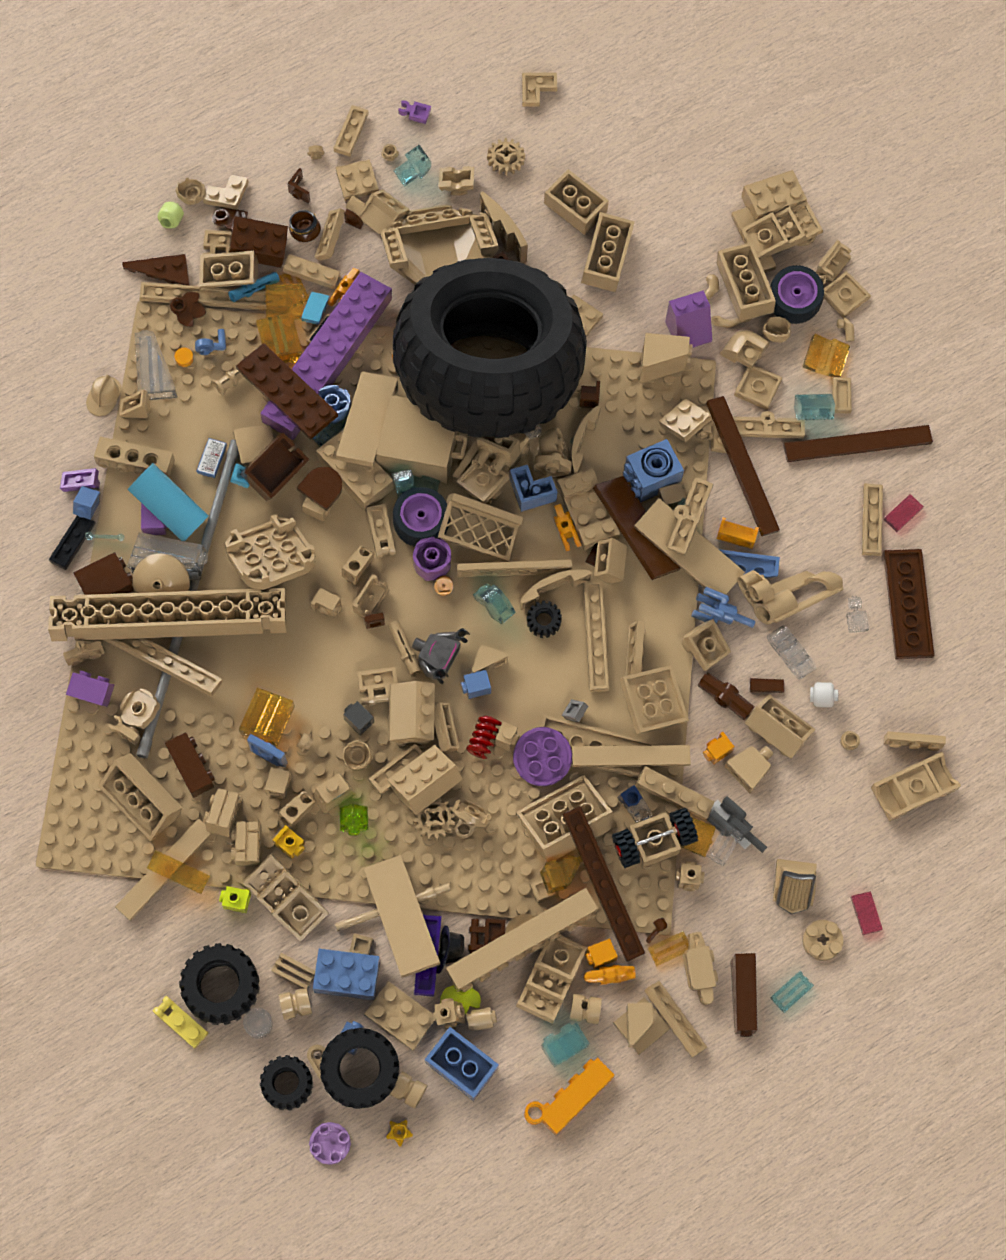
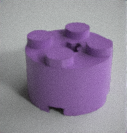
[413,537,451,581]

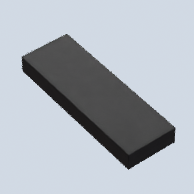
[49,516,96,570]

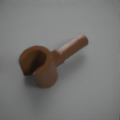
[646,918,667,943]

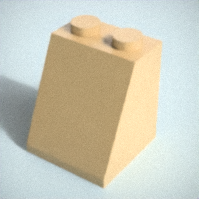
[640,333,693,383]

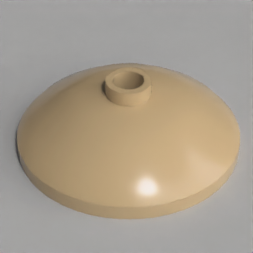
[133,553,190,593]

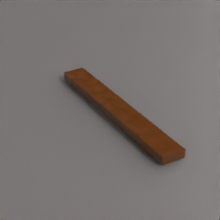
[706,396,780,537]
[784,425,933,462]
[562,806,645,962]

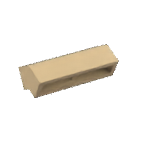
[434,703,460,754]

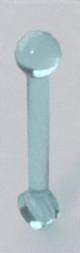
[85,532,125,541]

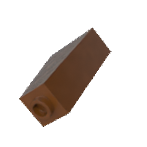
[730,953,757,1037]

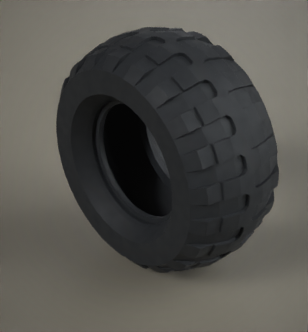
[393,258,587,438]

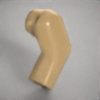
[704,274,719,300]

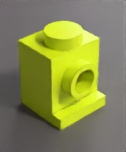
[219,886,251,914]

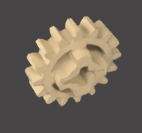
[487,138,525,176]
[413,797,456,841]

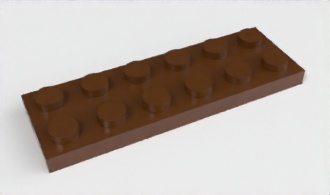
[236,343,338,440]

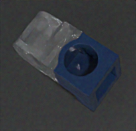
[617,785,653,823]

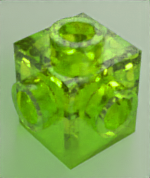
[340,804,368,836]

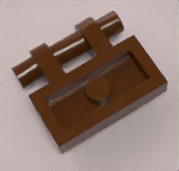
[468,919,505,954]

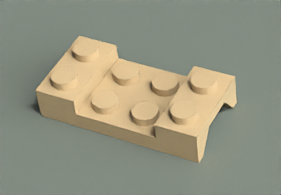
[557,468,620,551]
[871,752,961,822]

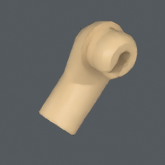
[837,318,855,342]

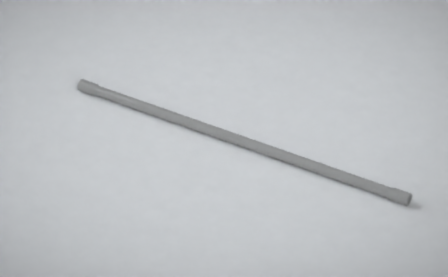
[136,439,239,758]

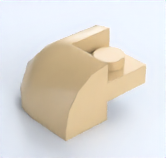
[720,330,770,369]

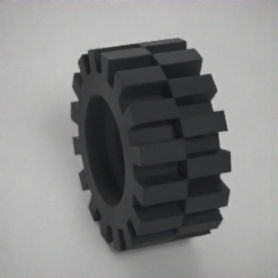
[527,600,562,638]

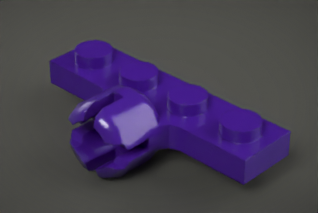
[414,915,442,997]

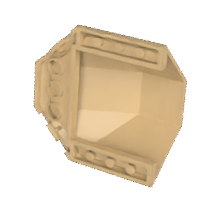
[380,204,499,285]

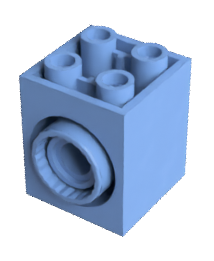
[623,439,684,502]

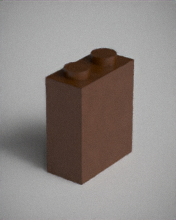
[73,552,134,595]

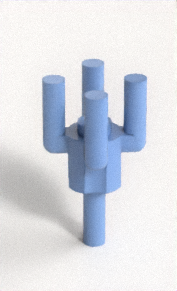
[691,587,755,628]

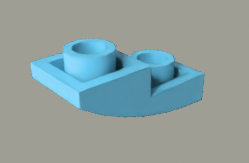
[302,292,330,325]

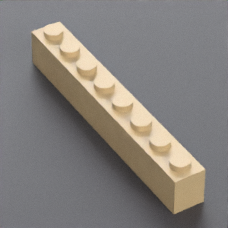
[446,888,598,992]

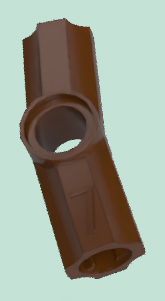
[698,672,755,720]

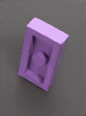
[60,468,100,492]

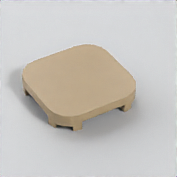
[225,514,316,589]

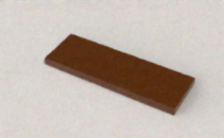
[593,476,681,580]
[883,549,935,659]

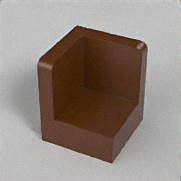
[580,381,600,408]

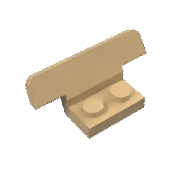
[346,189,410,235]

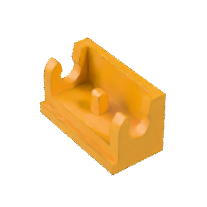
[716,517,759,549]

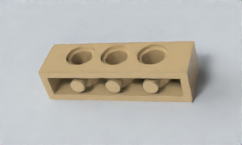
[94,437,175,478]

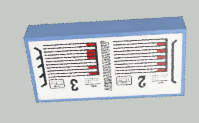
[196,438,227,478]

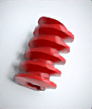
[466,715,502,759]

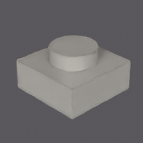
[562,699,588,722]

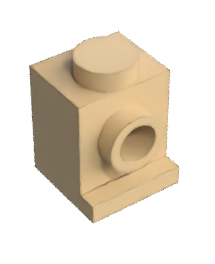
[311,588,342,617]
[495,722,521,753]

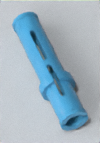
[228,272,280,302]

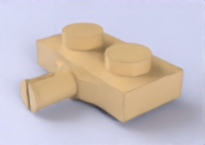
[63,640,105,666]

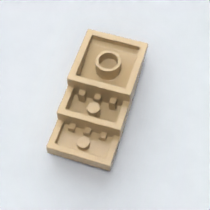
[480,191,528,263]
[741,201,823,259]
[243,854,329,942]
[516,936,587,1024]

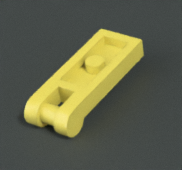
[152,996,209,1049]

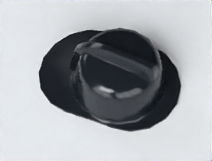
[437,925,464,974]

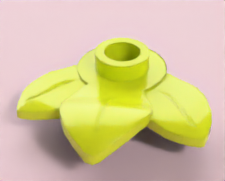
[440,985,481,1014]

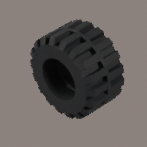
[260,1055,313,1111]

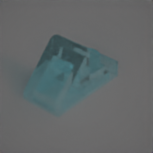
[392,469,415,499]

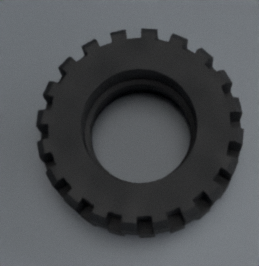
[179,943,260,1025]
[320,1028,399,1109]

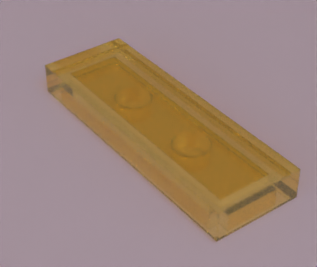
[146,850,210,894]

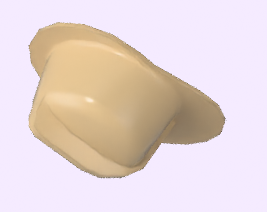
[86,375,122,416]

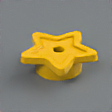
[386,1120,413,1147]

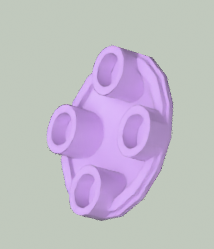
[309,1122,351,1165]

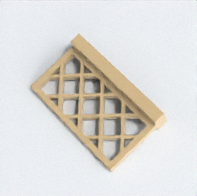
[438,493,523,562]

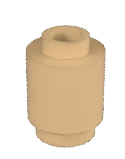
[466,1007,497,1031]

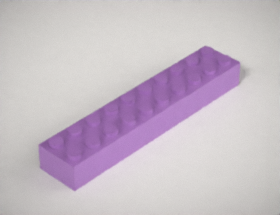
[260,272,392,440]

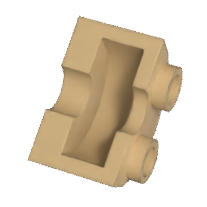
[438,166,475,196]

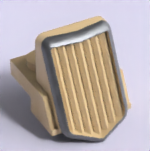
[773,859,817,914]

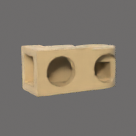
[342,546,375,585]
[279,791,316,830]

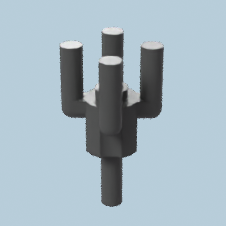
[707,796,767,853]

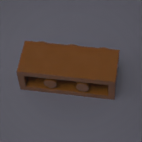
[165,732,215,798]

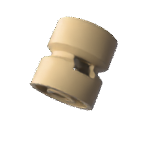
[279,988,312,1020]
[570,994,602,1024]
[389,1071,428,1109]

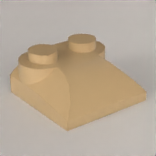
[682,619,731,671]

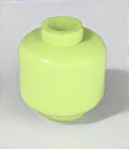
[157,201,184,229]

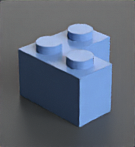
[509,465,558,512]

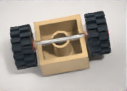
[612,808,698,868]

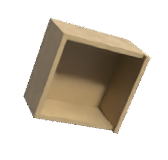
[376,395,468,485]

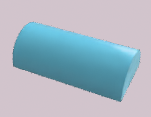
[127,463,209,542]

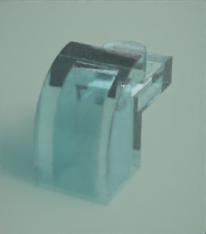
[394,145,431,187]
[473,583,516,624]

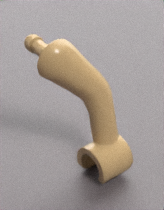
[712,316,752,328]

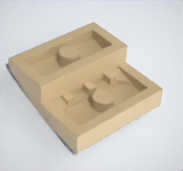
[233,426,274,466]

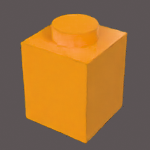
[585,938,618,969]

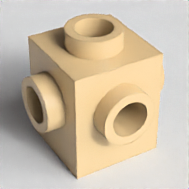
[675,861,705,891]
[433,998,465,1029]

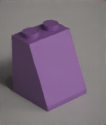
[665,290,712,348]

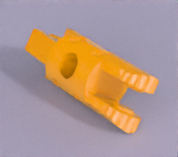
[327,268,360,307]
[553,504,582,552]
[583,965,636,985]

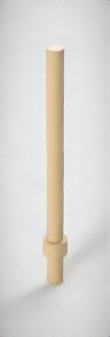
[335,883,451,931]

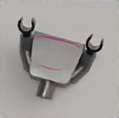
[412,628,470,684]

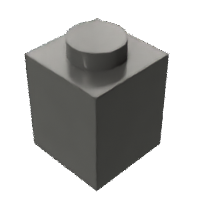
[343,701,374,736]

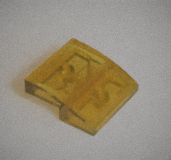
[802,334,850,377]

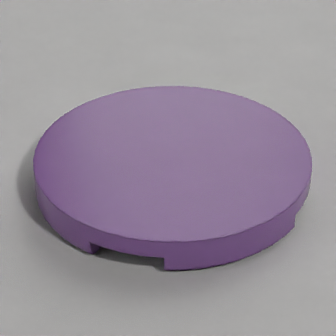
[513,727,572,786]

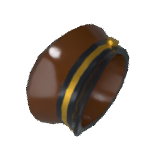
[289,210,321,242]

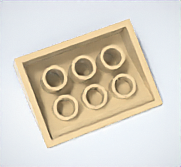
[516,775,617,864]

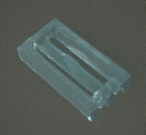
[770,971,814,1013]

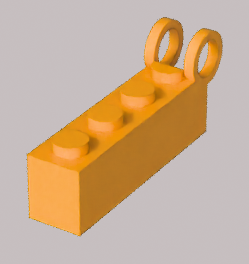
[524,1057,615,1136]

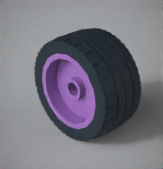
[770,265,824,324]
[393,487,450,547]

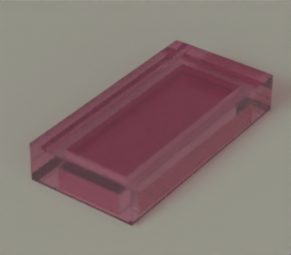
[884,494,924,532]
[851,891,883,936]

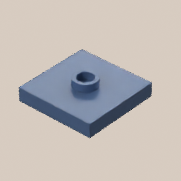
[247,734,288,767]

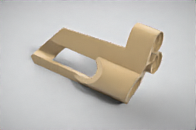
[737,570,844,625]

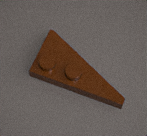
[122,254,190,285]

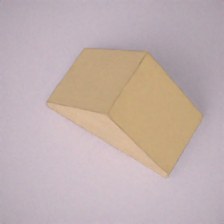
[119,389,150,419]
[472,645,508,673]

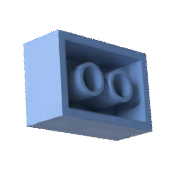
[313,948,380,1001]
[425,1027,499,1101]

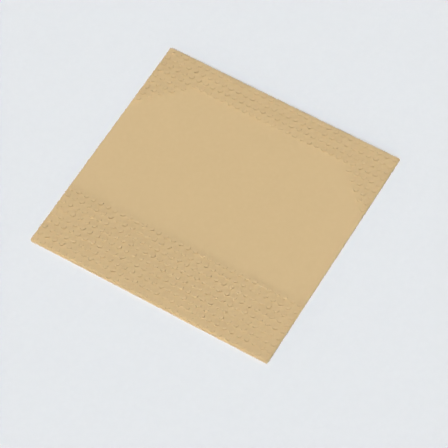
[36,301,716,936]

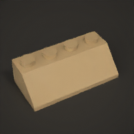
[98,753,183,841]

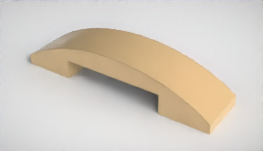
[571,406,601,475]
[520,569,591,610]

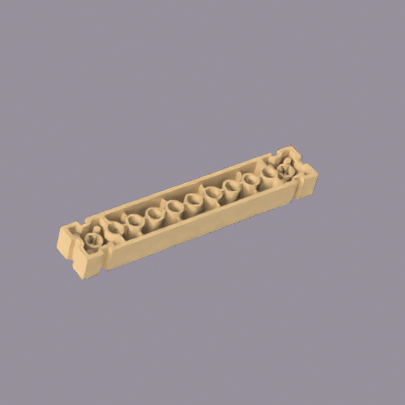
[48,588,286,642]

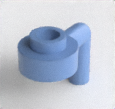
[195,329,226,355]

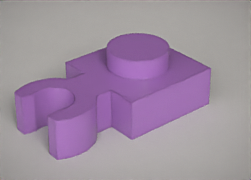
[398,100,431,124]

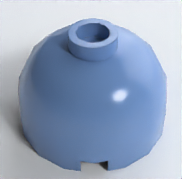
[318,385,351,423]

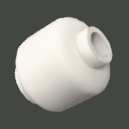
[810,682,838,708]

